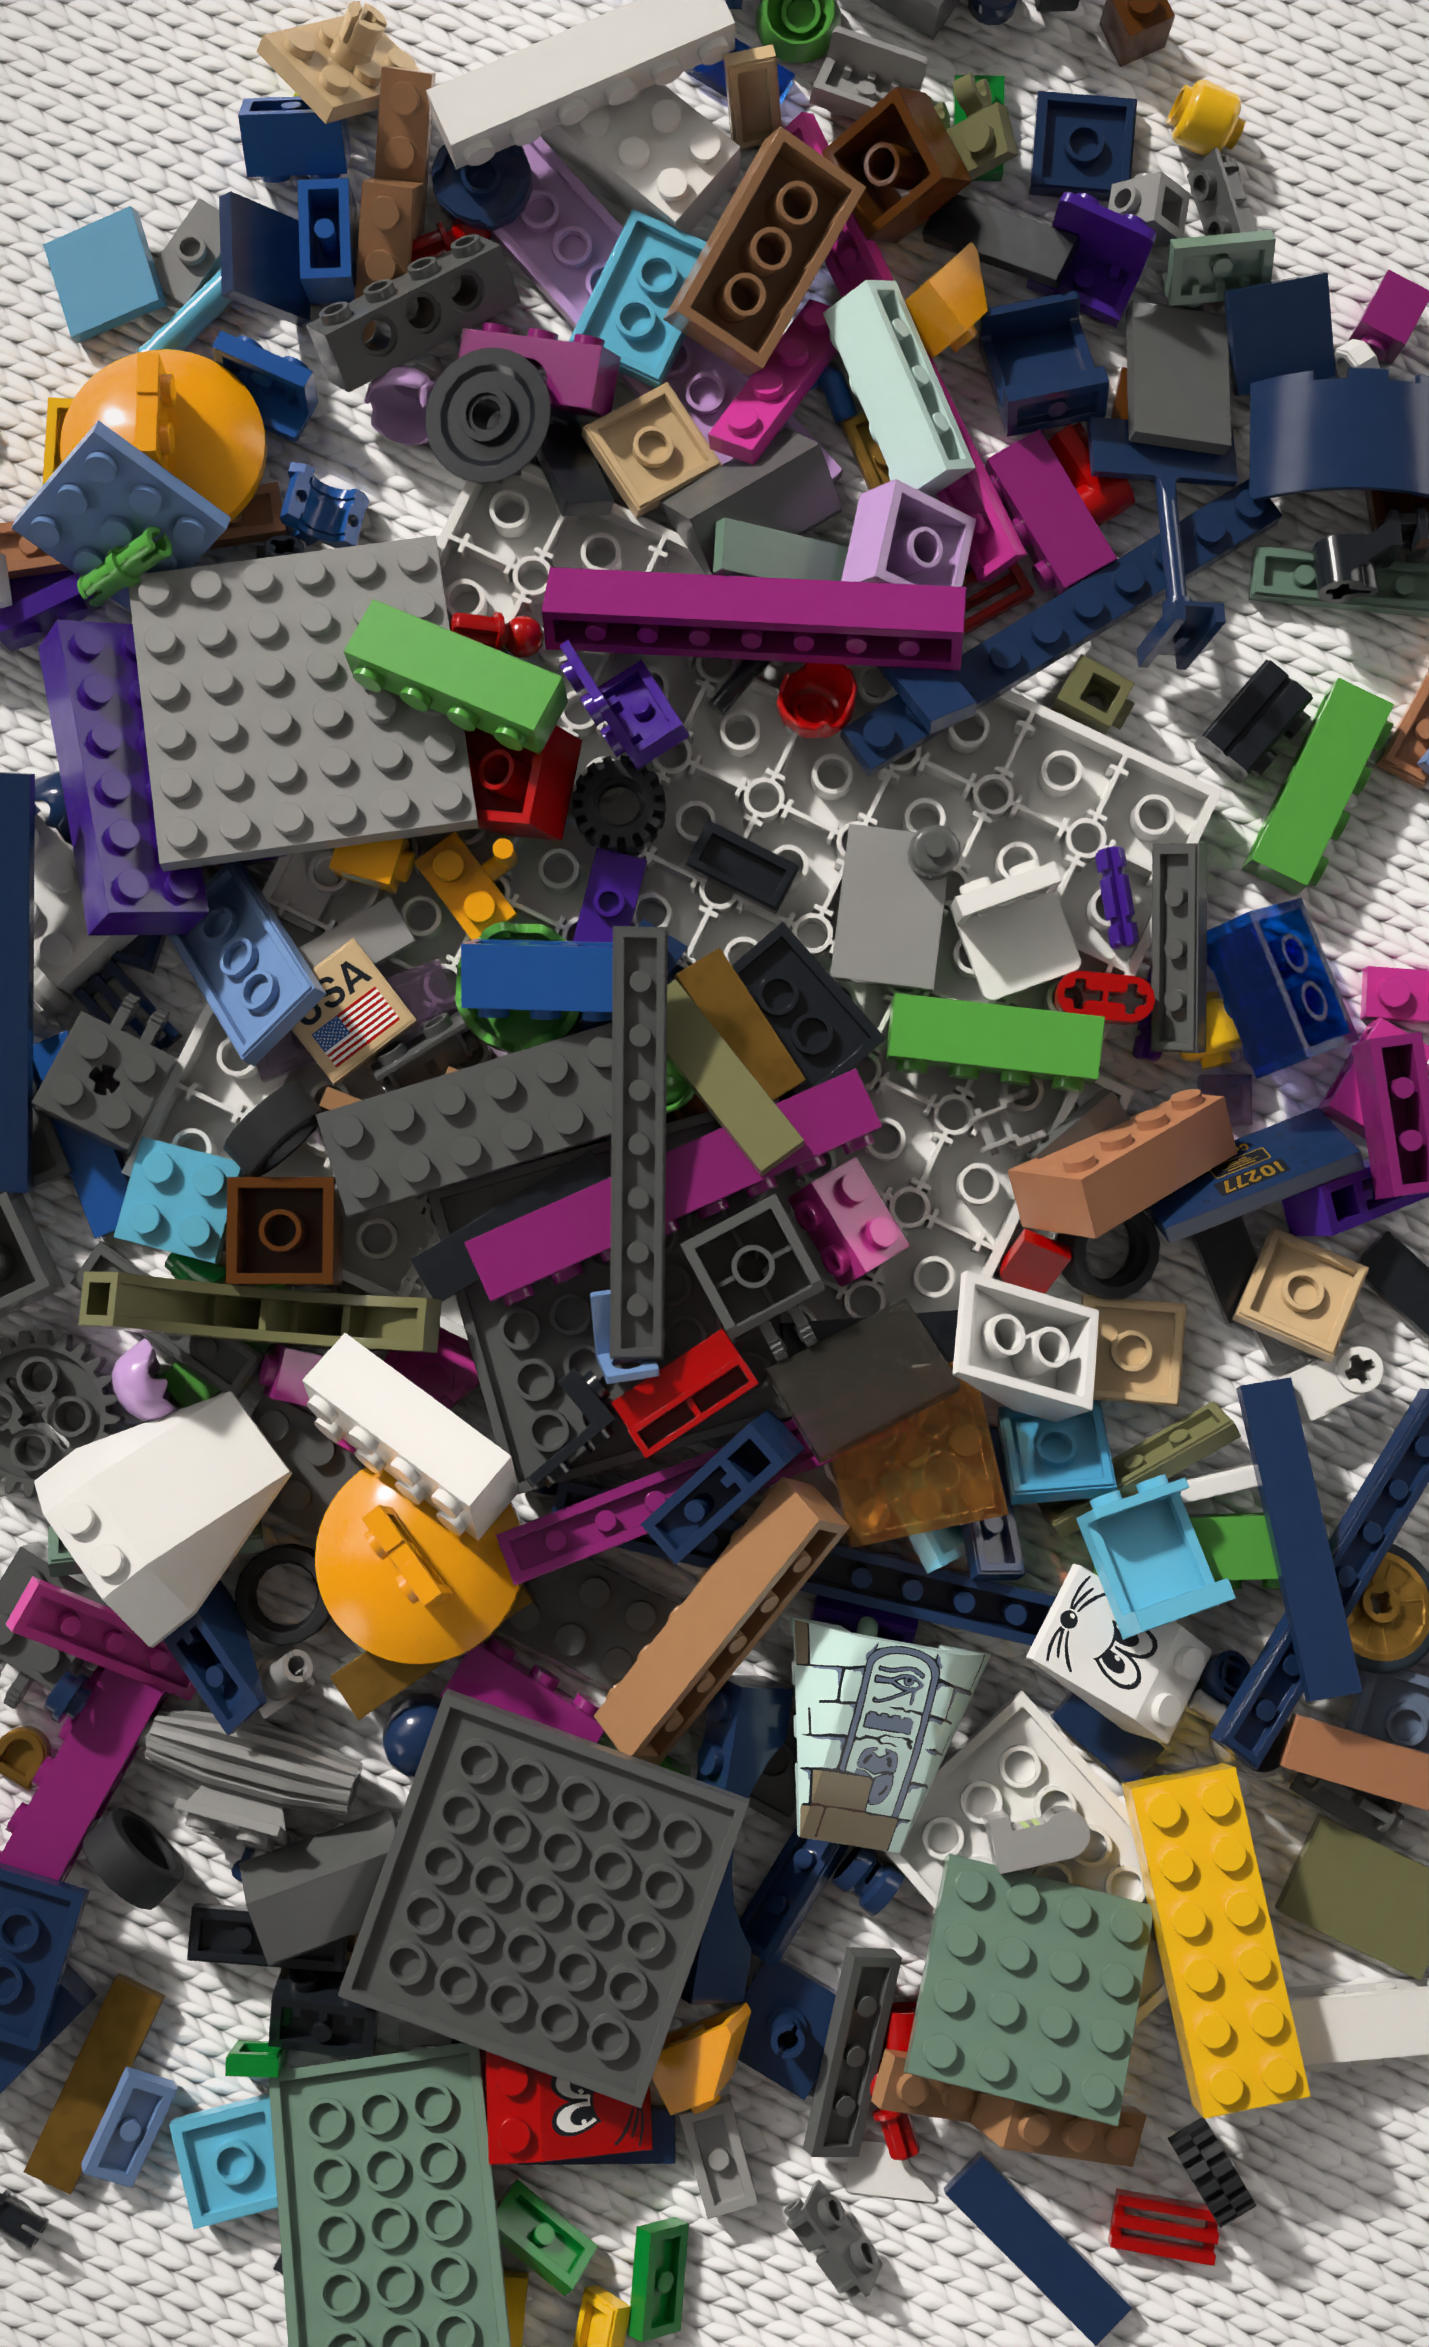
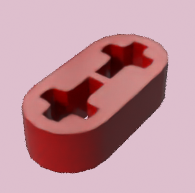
[1053,971,1155,1025]

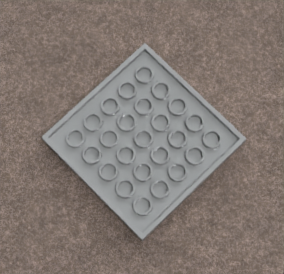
[129,535,479,872]

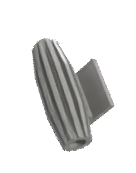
[138,1708,363,1853]

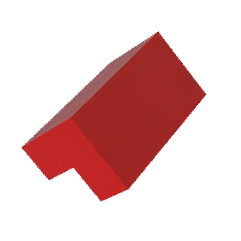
[611,1329,759,1459]

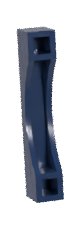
[680,1675,794,2005]

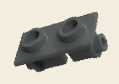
[1187,148,1257,236]
[371,1011,480,1093]
[1289,1772,1404,1843]
[784,2179,883,2298]

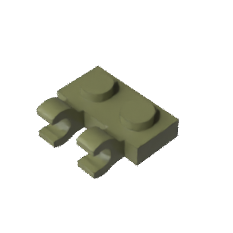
[928,72,1018,180]

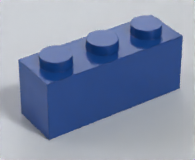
[461,939,613,1021]

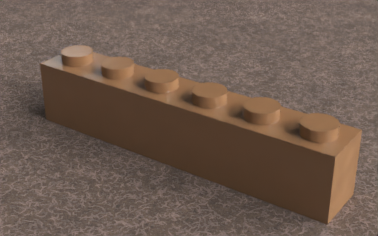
[594,1477,850,1765]

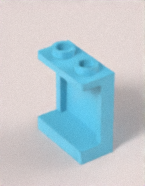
[1076,1474,1236,1640]

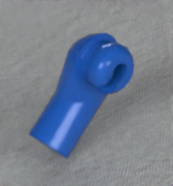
[808,365,858,423]

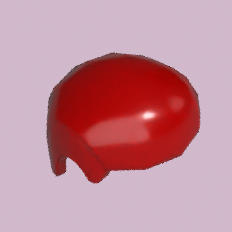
[777,663,858,739]

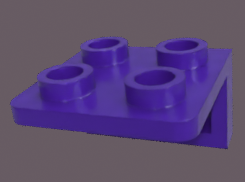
[1026,192,1157,328]
[0,570,102,652]
[559,640,690,770]

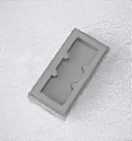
[154,198,221,308]

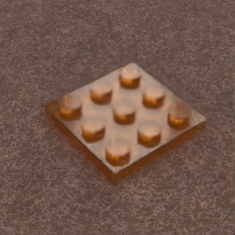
[816,1362,1009,1549]

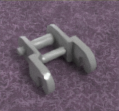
[968,1088,1047,1156]

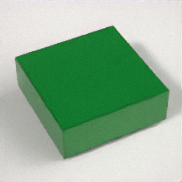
[225,2040,288,2078]

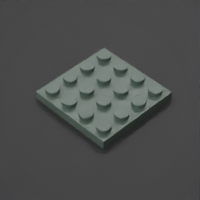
[903,1854,1153,2126]

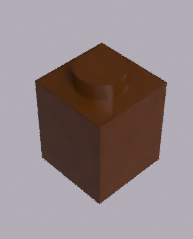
[1099,0,1175,67]

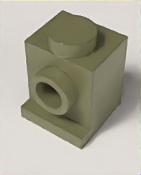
[1051,654,1135,735]

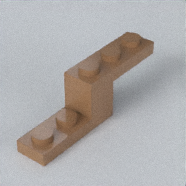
[355,66,436,342]
[871,2049,1147,2167]

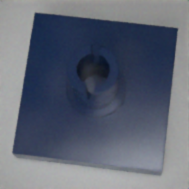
[734,1958,837,2100]

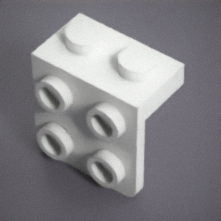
[950,859,1081,1001]

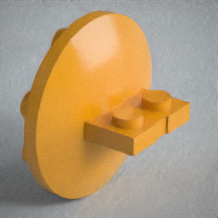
[60,349,267,522]
[315,1467,522,1664]

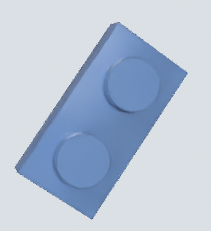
[81,2066,177,2188]

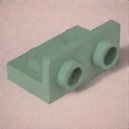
[1161,230,1276,308]

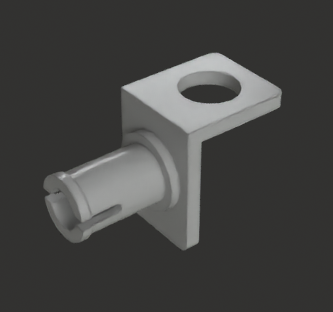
[248,1644,316,1724]

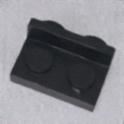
[268,1968,379,2059]

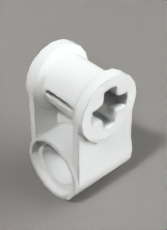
[1276,1345,1384,1424]

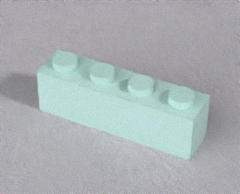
[823,280,976,497]

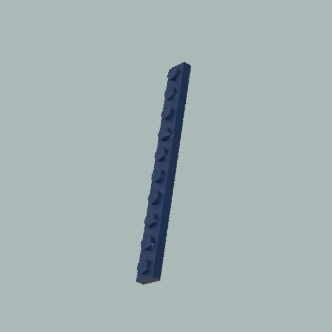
[840,479,1283,777]

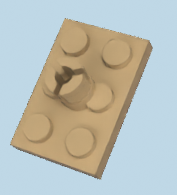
[256,1,421,124]

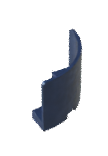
[1249,368,1429,501]

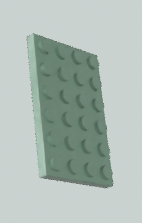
[268,2043,511,2347]

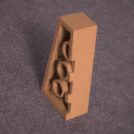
[1007,1089,1237,1239]

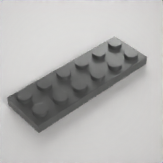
[316,1022,612,1217]

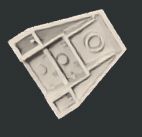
[34,1391,292,1648]

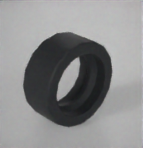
[223,1082,325,1177]
[1056,1211,1160,1299]
[235,1543,331,1646]
[83,1808,184,1910]

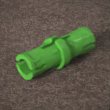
[77,526,173,607]

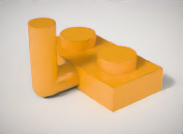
[414,831,518,940]

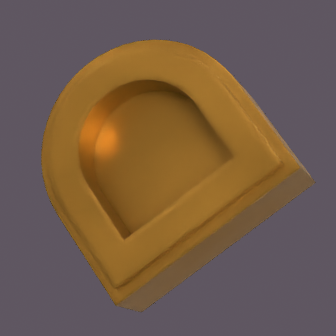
[0,1726,51,1791]

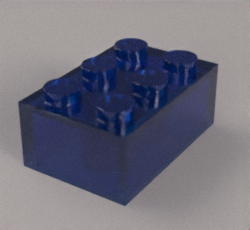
[1207,897,1359,1079]

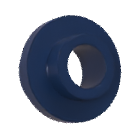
[43,1671,92,1723]

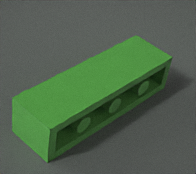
[343,599,568,754]
[1241,678,1394,895]
[885,993,1105,1092]
[1091,1512,1281,1590]

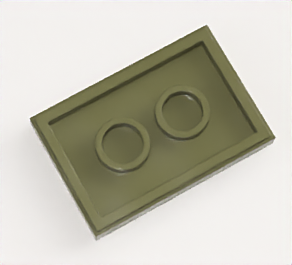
[1275,1813,1429,1981]

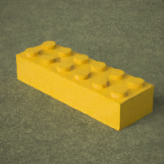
[1121,1763,1311,2119]

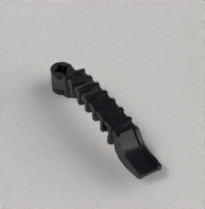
[1312,508,1429,603]

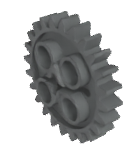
[0,1330,125,1498]

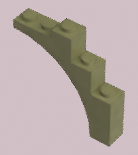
[78,1271,442,1353]

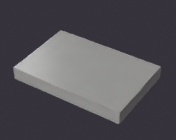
[830,824,947,992]

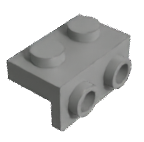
[809,26,929,120]

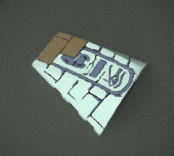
[790,1616,991,1854]

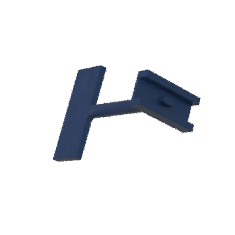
[1086,417,1238,670]

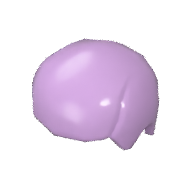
[364,365,434,446]
[112,1339,177,1421]

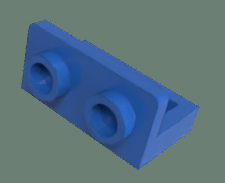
[212,330,319,442]

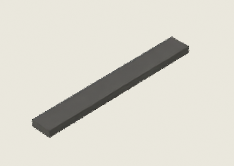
[609,926,668,1359]

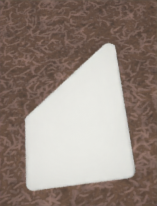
[845,2140,936,2202]

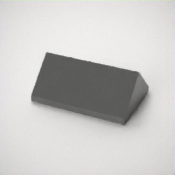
[659,427,842,575]
[239,1808,396,1967]

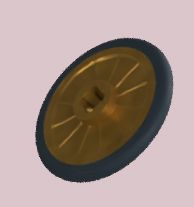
[1347,1543,1429,1674]

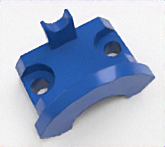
[280,462,370,548]

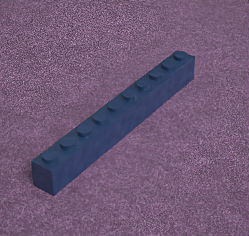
[552,1478,1058,1646]

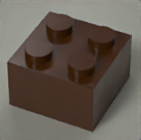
[822,87,973,243]
[226,1177,343,1285]

